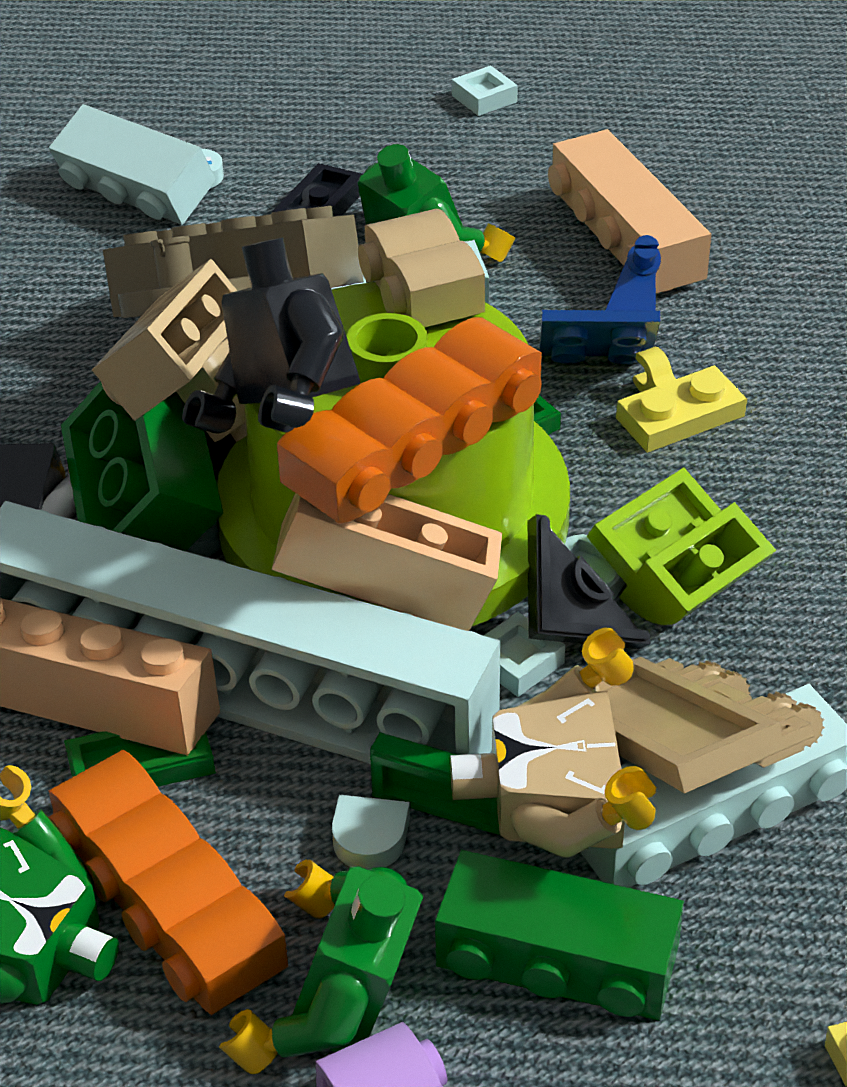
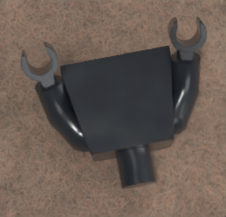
[182,237,361,434]

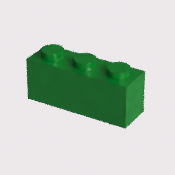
[435,849,684,1021]

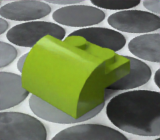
[587,467,776,625]

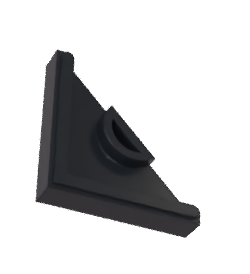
[527,514,651,649]

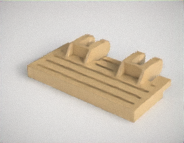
[598,657,825,794]

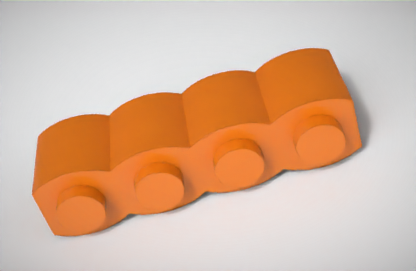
[277,317,542,523]
[48,750,288,1015]

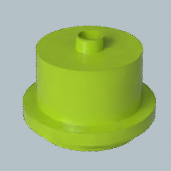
[217,282,570,626]

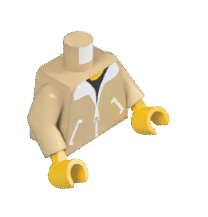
[450,628,656,858]

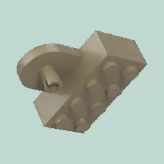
[103,206,364,318]

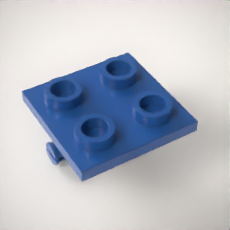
[539,235,661,364]

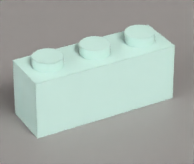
[49,104,216,225]

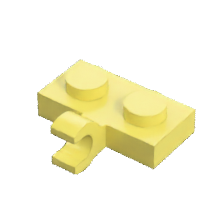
[616,346,747,453]

